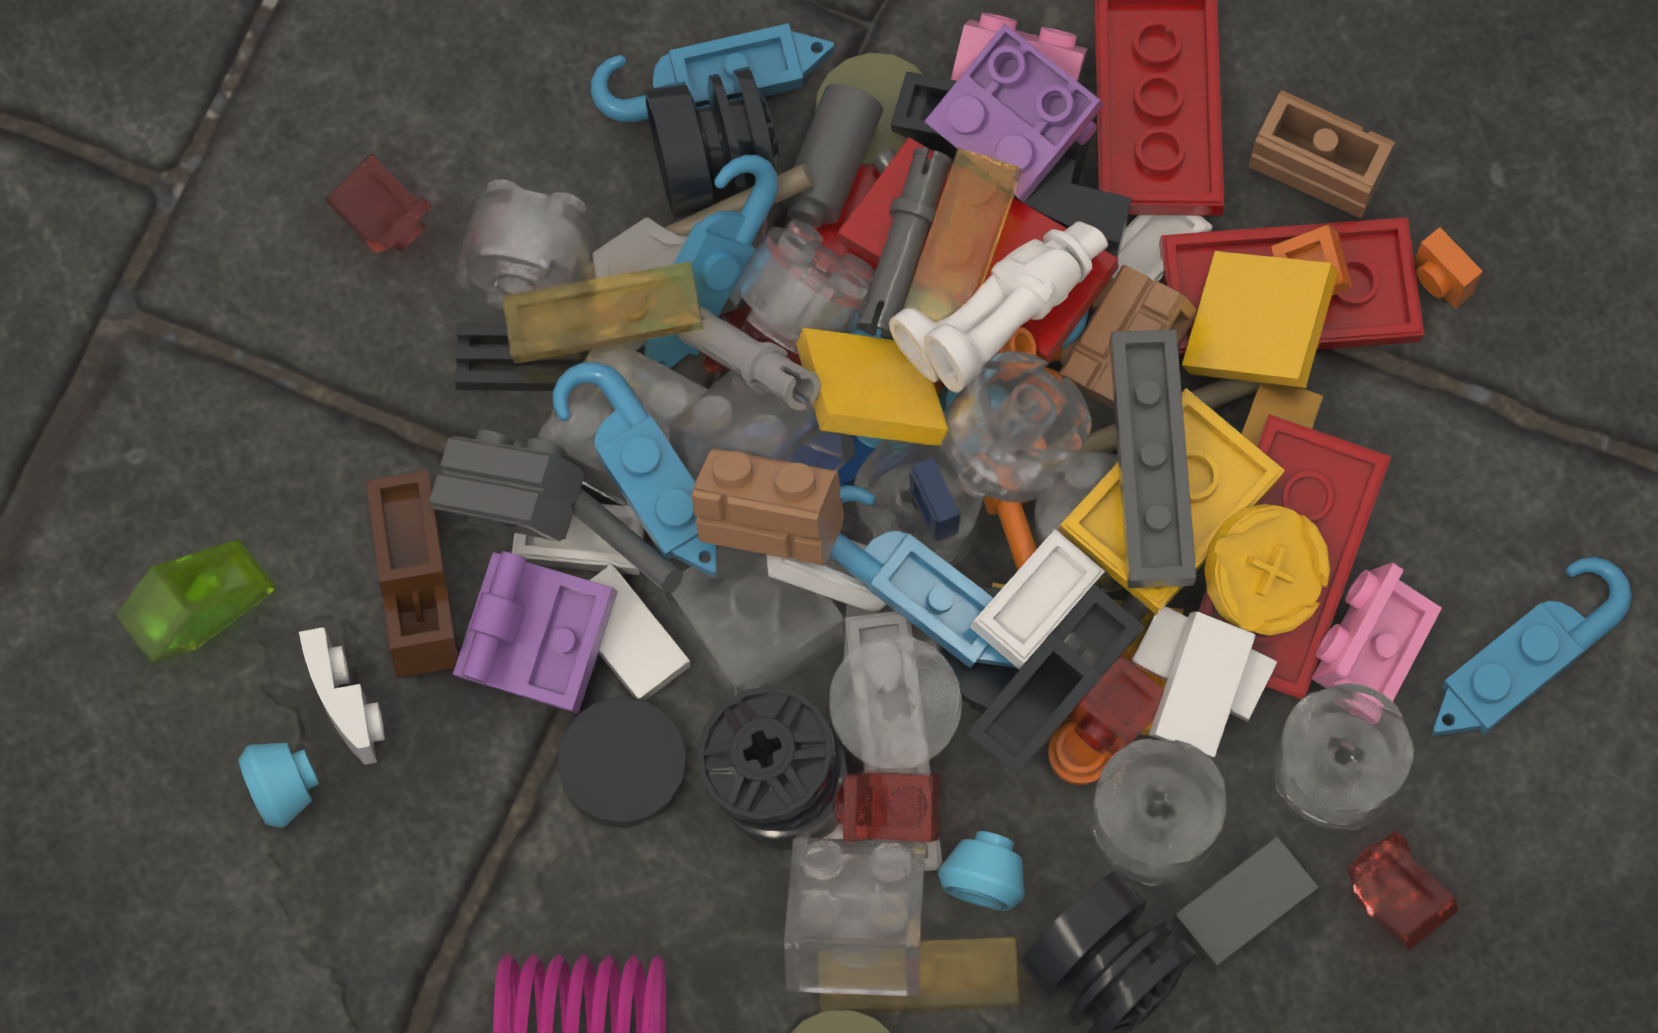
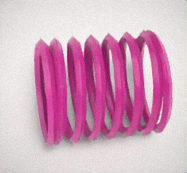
[493,952,666,1033]

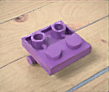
[924,23,1104,203]
[453,551,618,714]

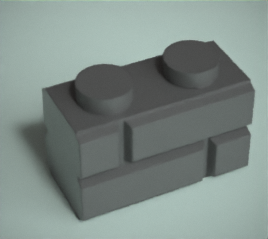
[429,429,585,542]

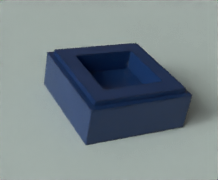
[909,457,960,542]

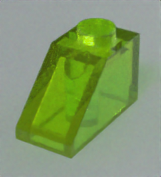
[115,539,276,664]

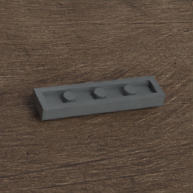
[1109,329,1196,588]

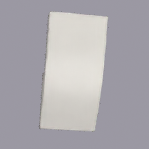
[299,627,385,765]

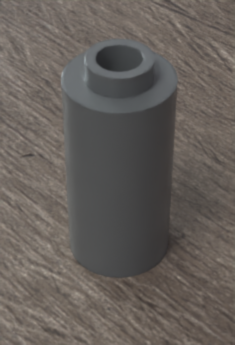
[781,84,883,228]

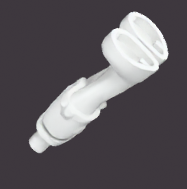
[889,221,1108,393]

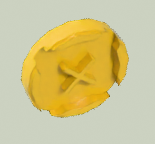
[1204,504,1330,636]

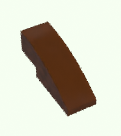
[366,470,459,678]

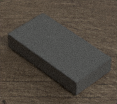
[1174,836,1319,970]

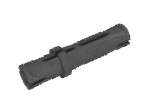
[856,148,953,339]

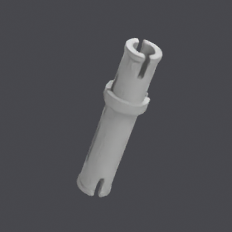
[677,306,821,411]

